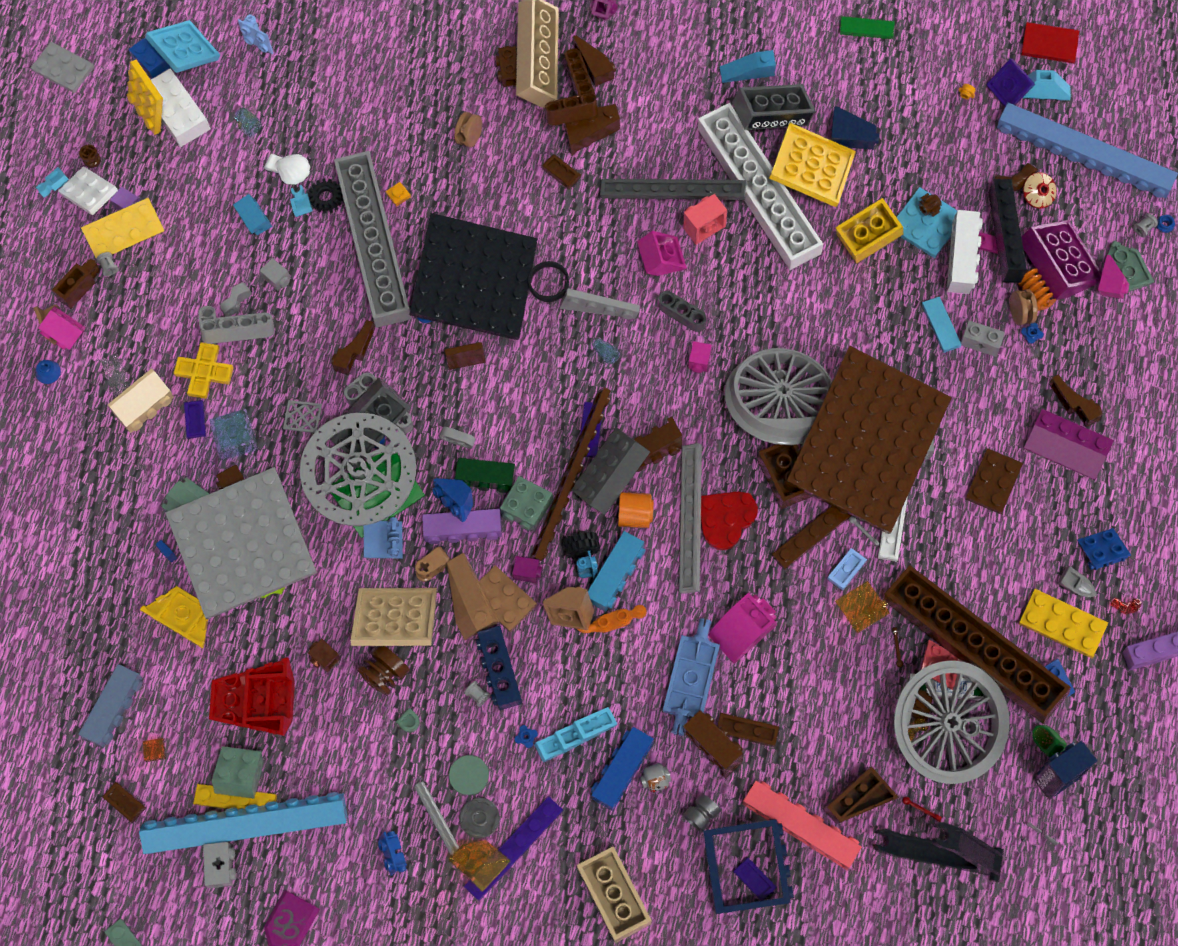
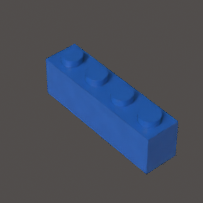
[591,727,654,811]

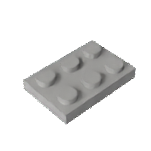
[31,42,95,94]

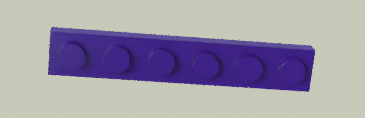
[464,796,563,901]

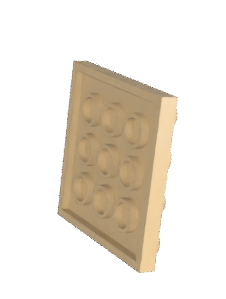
[351,588,437,646]

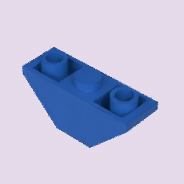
[432,478,473,522]

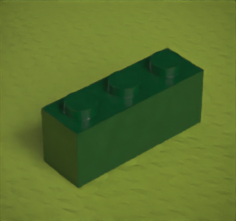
[455,458,516,493]

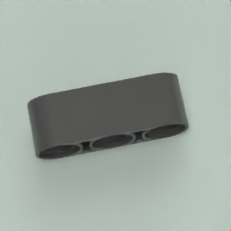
[659,291,706,332]

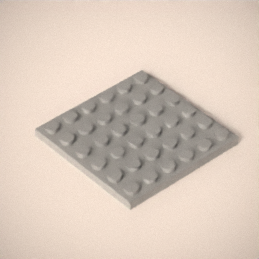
[165,467,317,620]

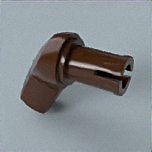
[994,163,1038,192]

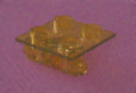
[835,581,890,633]

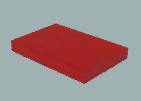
[1021,22,1080,64]

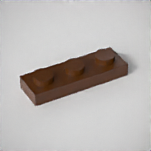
[717,713,779,747]

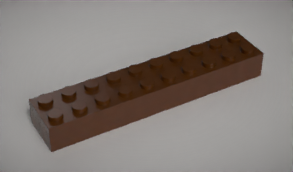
[884,565,1071,724]

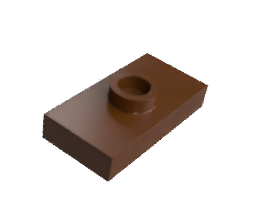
[542,154,581,189]
[102,782,146,824]

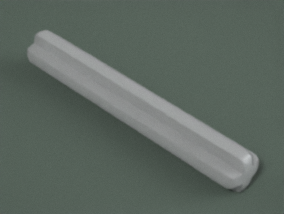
[414,781,460,855]

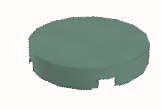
[449,755,489,796]

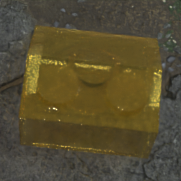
[448,840,511,892]

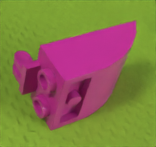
[708,592,777,664]

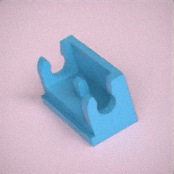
[233,194,273,235]

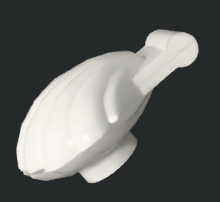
[264,154,310,185]

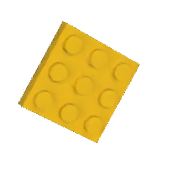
[127,60,163,135]

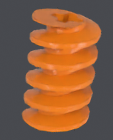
[1018,268,1056,311]

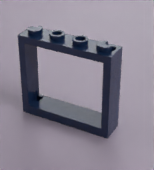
[703,819,794,914]

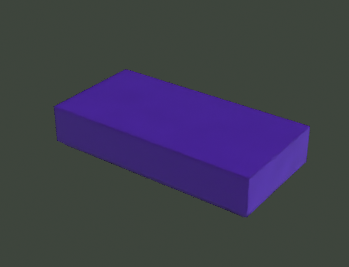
[184,400,206,439]
[733,857,777,901]

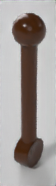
[892,627,904,667]

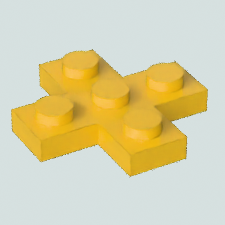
[174,342,234,399]

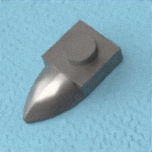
[1057,566,1097,597]

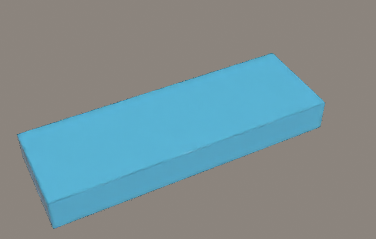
[922,297,962,353]

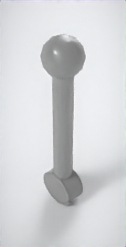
[849,516,880,547]

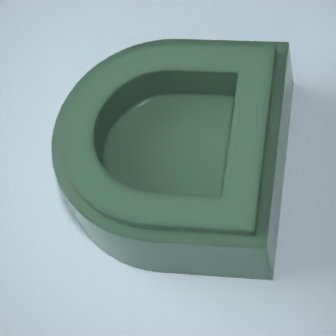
[396,708,420,733]

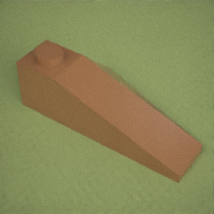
[447,553,499,640]

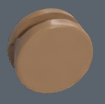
[454,112,482,148]
[1010,289,1038,325]

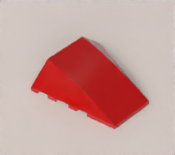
[209,657,295,736]

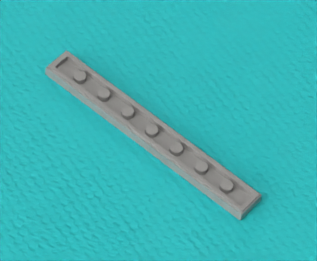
[679,443,702,594]

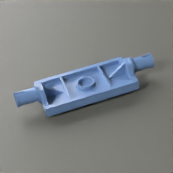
[663,618,720,736]

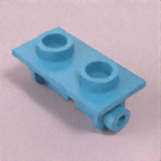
[577,551,598,580]

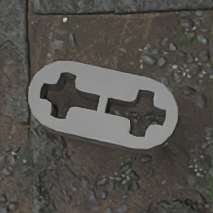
[439,427,476,449]

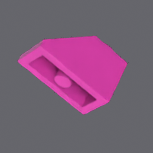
[1098,255,1129,299]

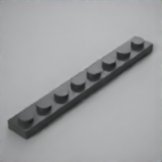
[600,179,747,200]

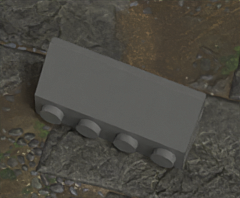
[331,378,411,459]

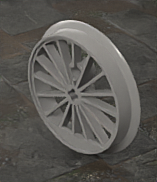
[725,348,832,445]
[894,661,1009,784]

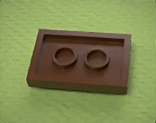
[965,448,1023,514]

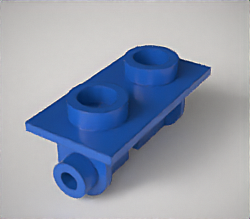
[378,831,407,876]

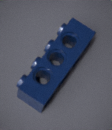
[475,626,523,710]

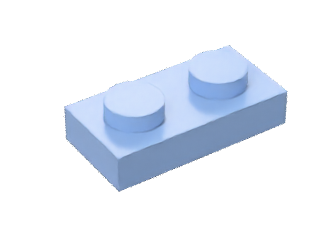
[827,548,867,591]

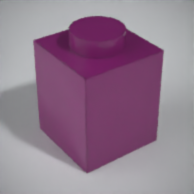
[512,556,543,583]

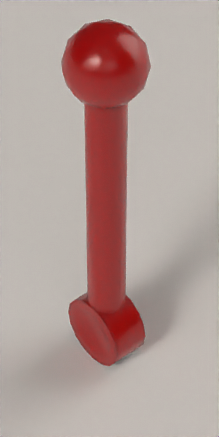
[902,797,942,822]

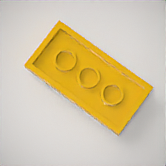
[81,197,164,258]
[1019,589,1108,658]

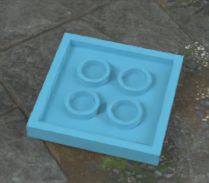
[145,20,220,73]
[897,187,957,258]

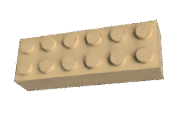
[516,0,559,108]

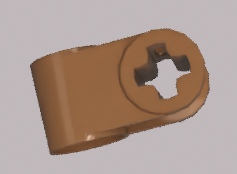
[415,546,451,582]

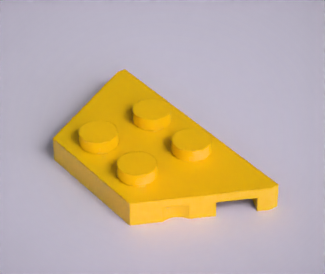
[140,586,208,649]

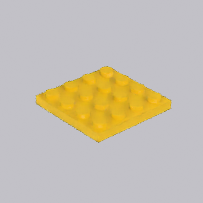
[769,123,856,207]

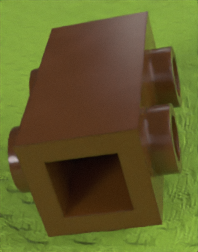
[495,46,517,87]

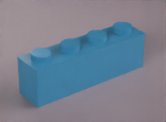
[588,531,646,612]

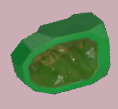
[1032,725,1067,757]

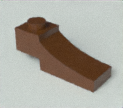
[331,320,375,375]
[1049,374,1103,427]

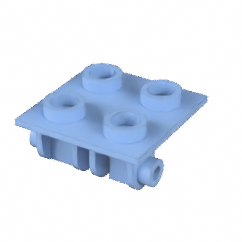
[238,15,273,54]

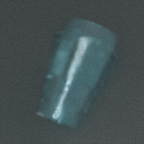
[593,338,620,364]

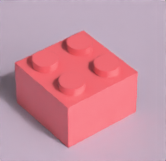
[683,194,727,245]

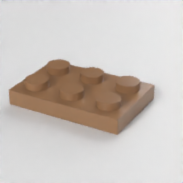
[479,565,537,632]

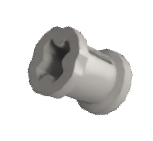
[1133,213,1158,238]
[96,252,119,277]
[464,681,491,707]

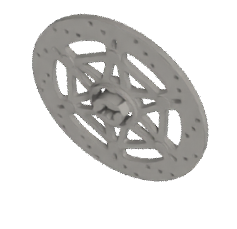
[300,413,416,526]

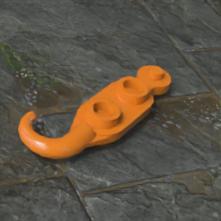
[577,605,647,633]

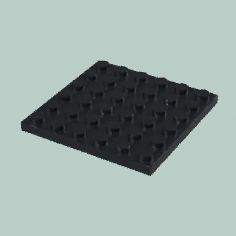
[409,213,538,340]

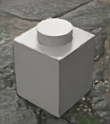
[259,258,291,291]

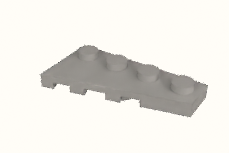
[560,288,640,319]

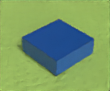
[156,540,177,562]

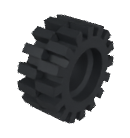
[309,178,343,214]
[563,531,600,559]

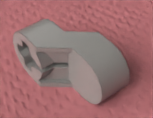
[220,283,251,317]

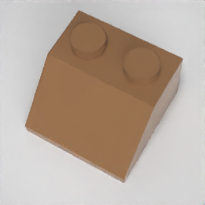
[543,587,595,630]

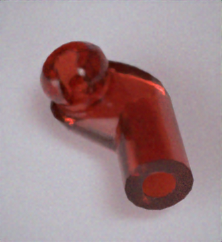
[1110,597,1142,614]

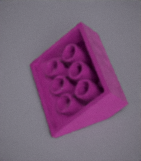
[1021,220,1102,300]

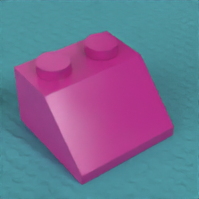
[637,231,687,276]
[38,306,86,350]

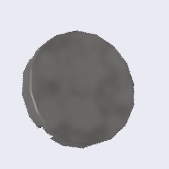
[459,798,500,839]

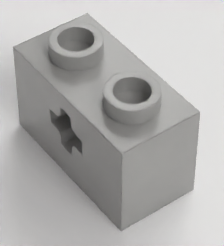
[961,320,1005,357]
[203,842,236,888]

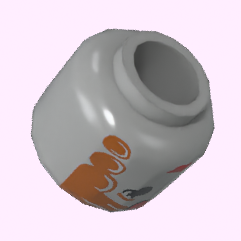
[640,763,671,793]

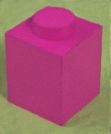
[689,341,712,373]

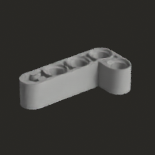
[198,306,275,344]
[344,373,413,434]

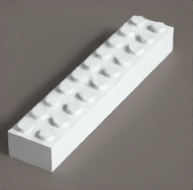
[698,103,823,270]

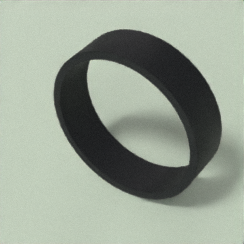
[528,261,569,302]

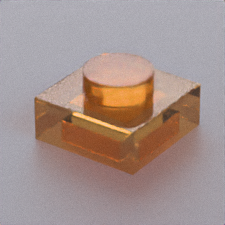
[143,738,166,762]

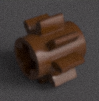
[919,193,942,217]

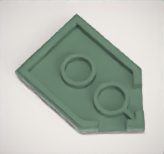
[1104,241,1154,292]

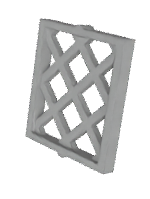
[283,400,322,433]

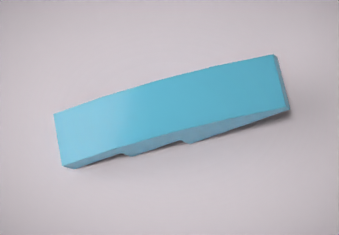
[534,707,618,763]

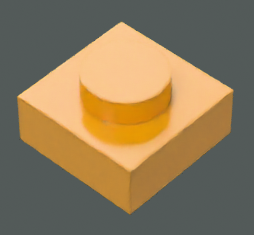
[385,182,411,207]

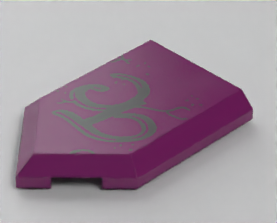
[264,890,320,946]

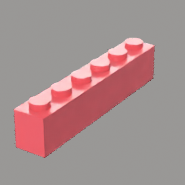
[742,781,862,871]

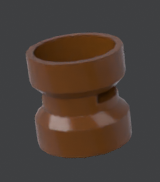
[79,144,101,168]

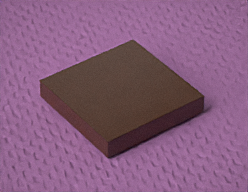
[445,342,486,370]

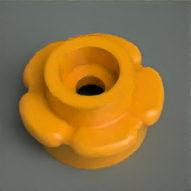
[958,83,976,100]

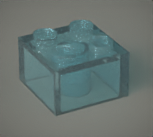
[209,409,259,461]

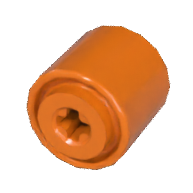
[618,492,654,528]

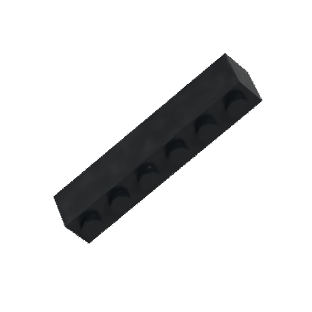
[988,179,1027,283]

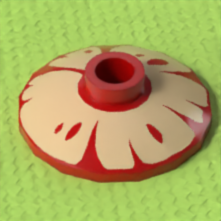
[1023,172,1057,209]

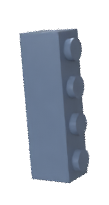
[78,664,143,748]

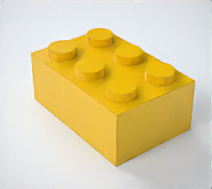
[835,198,904,264]

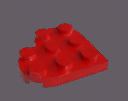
[701,492,758,550]

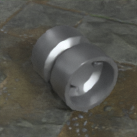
[683,793,721,833]

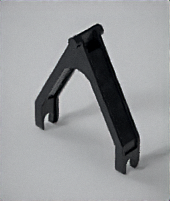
[873,822,1004,882]

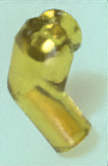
[908,718,929,741]

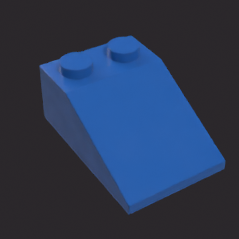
[128,38,172,79]

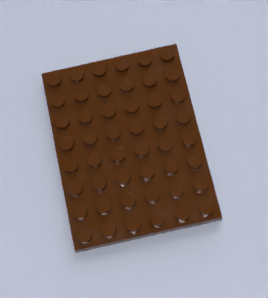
[785,346,952,534]

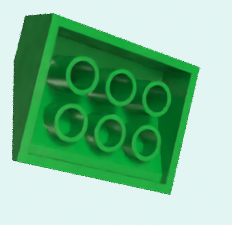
[330,453,425,538]

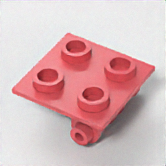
[921,640,961,690]

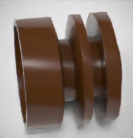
[356,646,410,696]

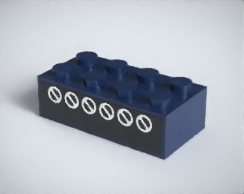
[1034,741,1098,800]

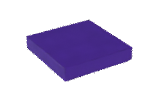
[986,58,1035,107]

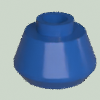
[35,360,61,384]

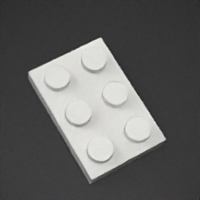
[58,166,118,216]

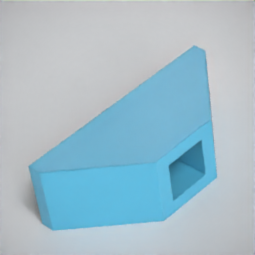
[1023,70,1071,100]

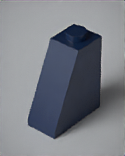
[831,106,879,150]

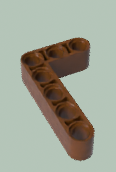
[545,49,598,126]

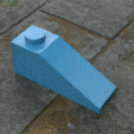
[719,50,776,83]

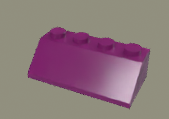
[1023,409,1114,480]

